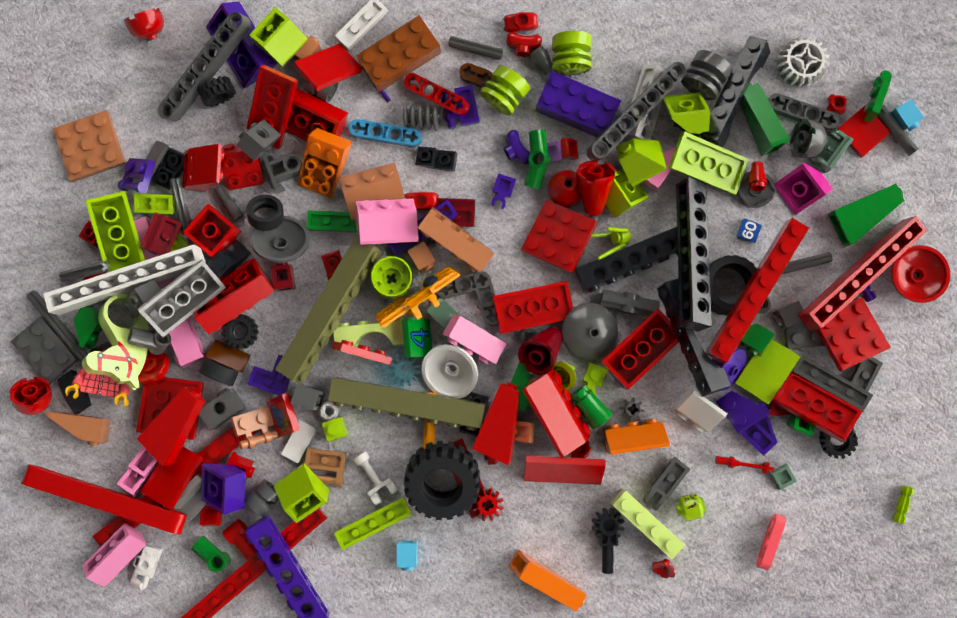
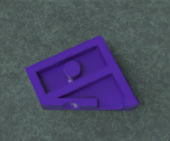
[716,391,770,434]
[741,402,778,456]

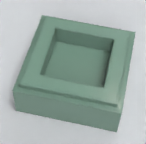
[769,464,797,490]

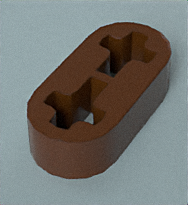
[459,63,493,88]

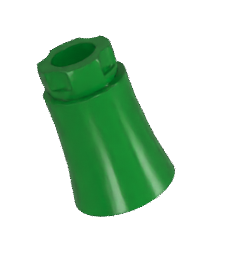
[571,385,613,429]

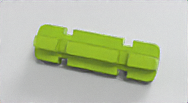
[893,485,914,524]

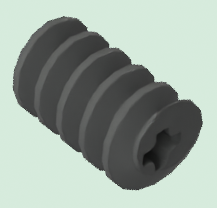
[403,103,443,131]

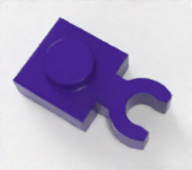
[491,173,516,210]

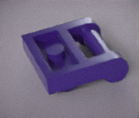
[118,158,156,193]

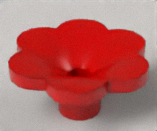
[571,440,591,458]
[652,559,675,579]

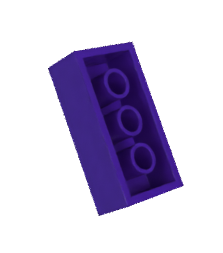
[535,71,622,138]

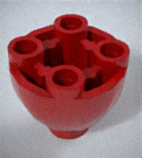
[547,170,582,208]

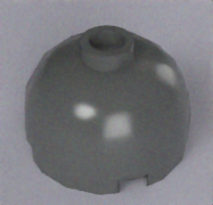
[790,119,827,158]

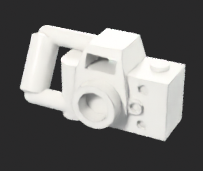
[130,544,163,590]

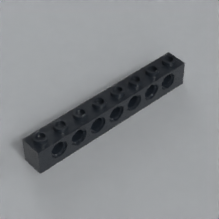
[676,177,712,332]

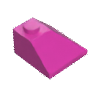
[774,163,833,215]

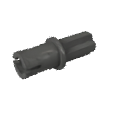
[214,185,244,222]

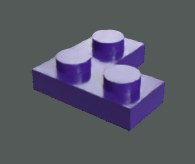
[247,354,291,396]

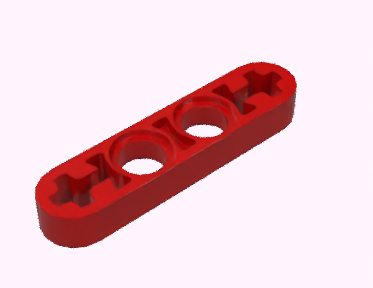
[404,73,469,115]

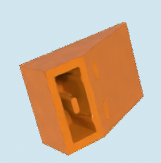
[297,128,352,199]

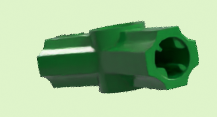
[524,130,551,190]

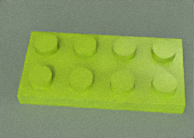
[668,131,749,195]

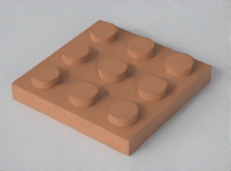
[53,110,126,182]

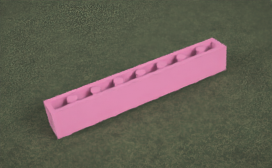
[134,217,207,367]

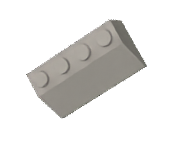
[137,259,226,337]

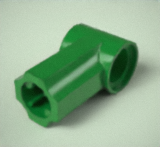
[191,536,231,572]

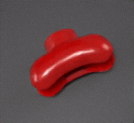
[503,12,539,32]
[506,31,542,57]
[404,192,439,210]

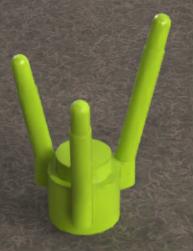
[591,227,631,260]

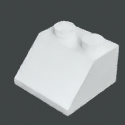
[674,390,727,433]

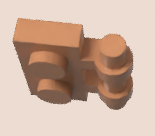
[230,407,278,449]

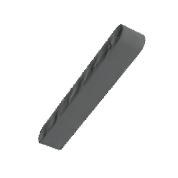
[158,12,251,121]
[586,62,686,161]

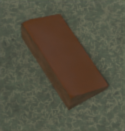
[205,340,251,372]

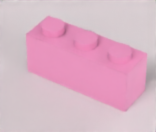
[442,314,507,365]
[82,523,146,587]

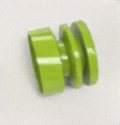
[552,31,592,75]
[480,65,530,116]
[371,256,412,300]

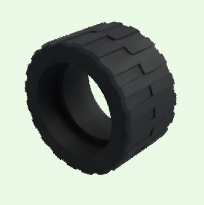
[709,255,756,316]

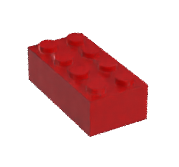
[193,258,274,334]

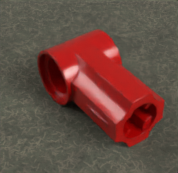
[222,519,257,560]

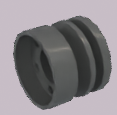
[681,50,732,100]

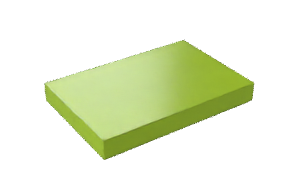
[735,339,800,405]

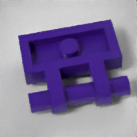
[441,85,480,129]

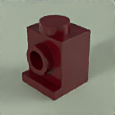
[271,262,296,291]

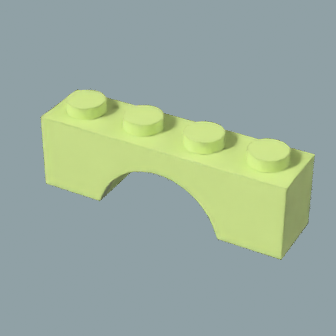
[333,317,407,351]
[610,489,685,559]

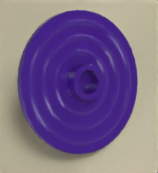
[711,348,747,391]

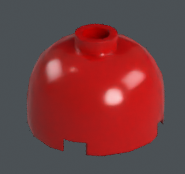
[124,8,164,42]
[9,377,53,415]

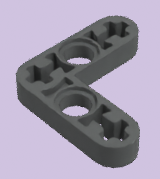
[437,271,498,326]

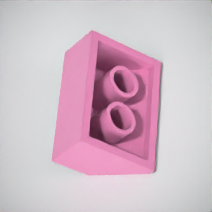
[355,199,419,245]

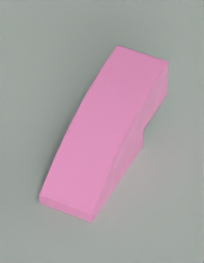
[117,446,158,497]

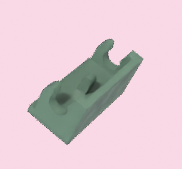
[809,129,854,173]
[426,298,460,330]

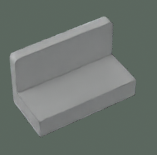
[174,475,208,520]

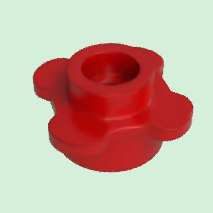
[826,94,847,114]

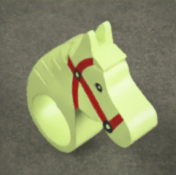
[82,294,149,391]

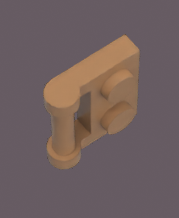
[305,448,346,488]

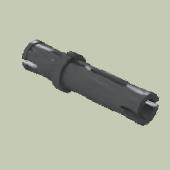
[877,105,919,156]

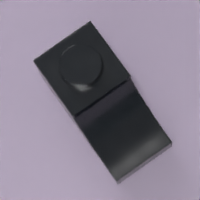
[207,239,251,279]

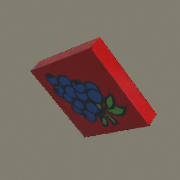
[266,393,300,438]

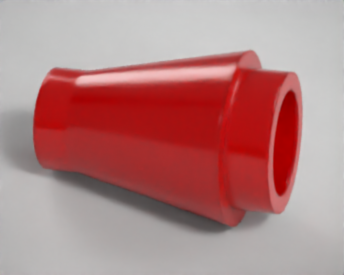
[748,161,768,191]

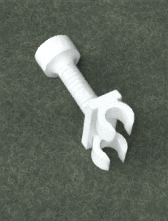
[353,451,399,505]

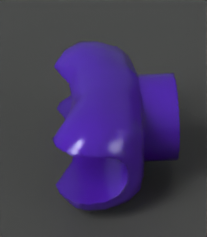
[503,130,531,164]

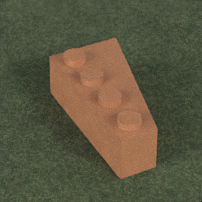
[418,207,494,272]

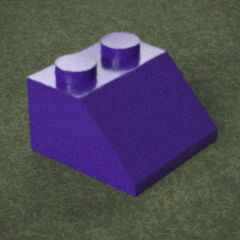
[201,464,246,515]

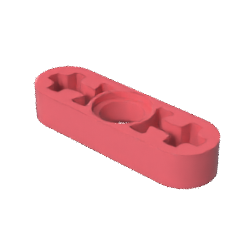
[756,513,786,571]

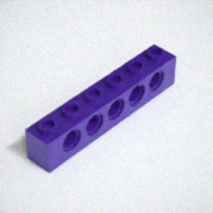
[245,514,329,618]

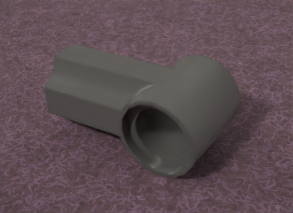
[127,327,171,355]

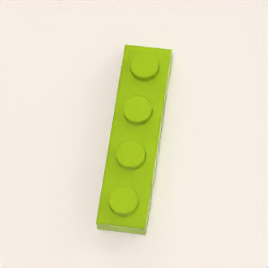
[334,497,413,551]

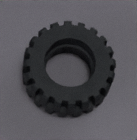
[404,441,480,521]

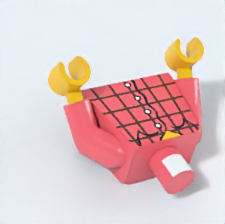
[65,350,130,407]

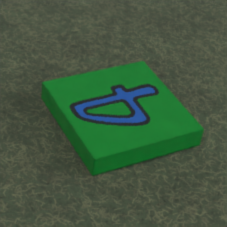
[402,318,433,358]

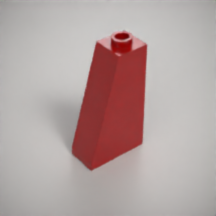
[472,382,521,465]
[137,387,205,467]

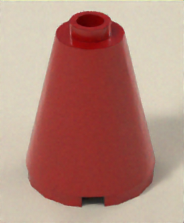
[576,160,615,216]

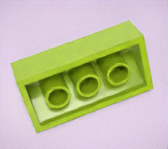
[85,191,145,273]

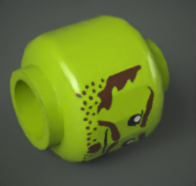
[675,494,706,521]

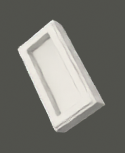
[281,420,317,463]

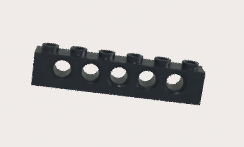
[575,227,678,293]

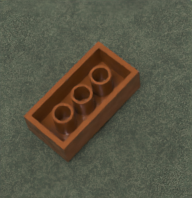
[356,15,441,93]

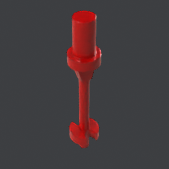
[715,456,774,474]

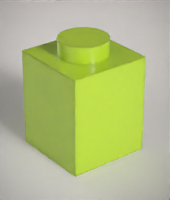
[322,417,349,442]

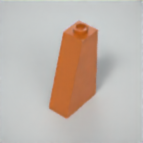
[509,549,587,612]

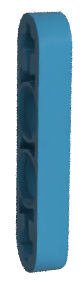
[349,119,422,147]

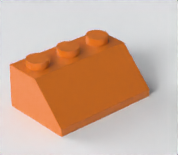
[603,418,670,455]

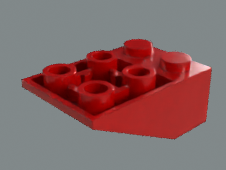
[182,144,224,192]

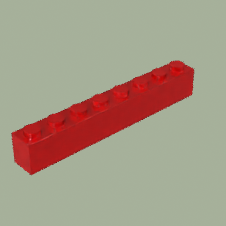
[798,216,927,330]
[705,217,809,364]

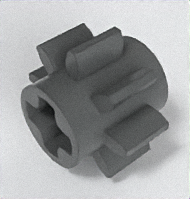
[619,397,645,422]

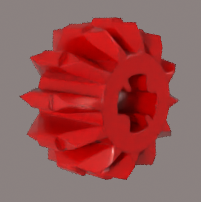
[471,488,504,521]

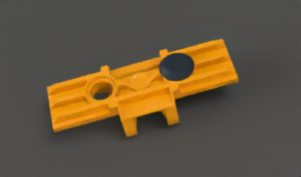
[375,267,460,328]

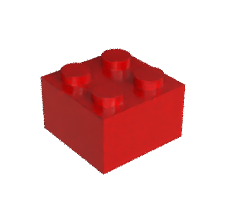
[182,204,242,258]

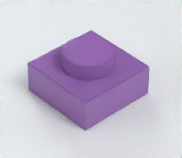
[547,141,564,162]

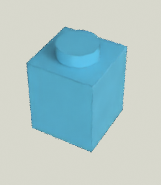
[890,99,924,132]
[397,540,418,571]

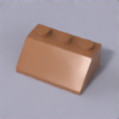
[340,162,405,221]

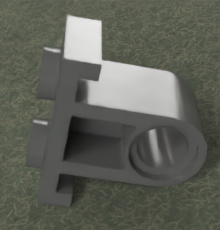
[261,152,302,193]

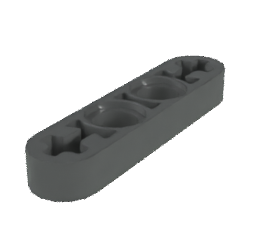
[768,93,839,131]

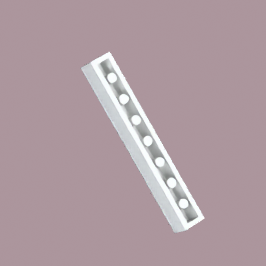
[43,244,206,315]

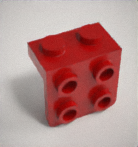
[220,144,265,190]

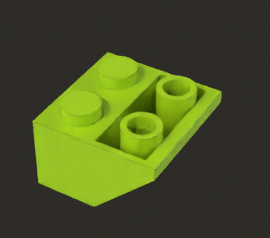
[249,7,308,67]
[274,463,330,523]

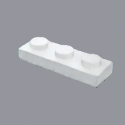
[335,0,388,50]

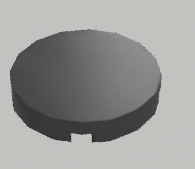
[737,171,775,209]

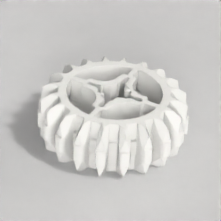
[777,36,830,87]

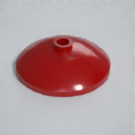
[891,245,951,303]

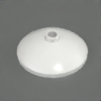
[422,344,478,399]

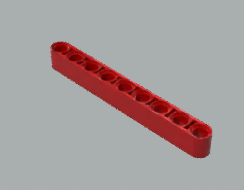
[21,464,188,535]

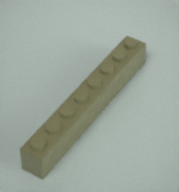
[275,236,382,384]
[328,377,487,431]

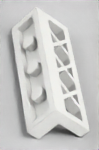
[624,65,665,140]

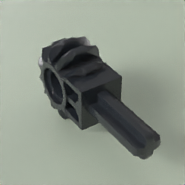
[591,508,625,574]

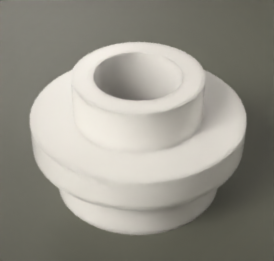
[319,402,339,421]

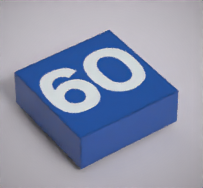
[736,218,762,243]

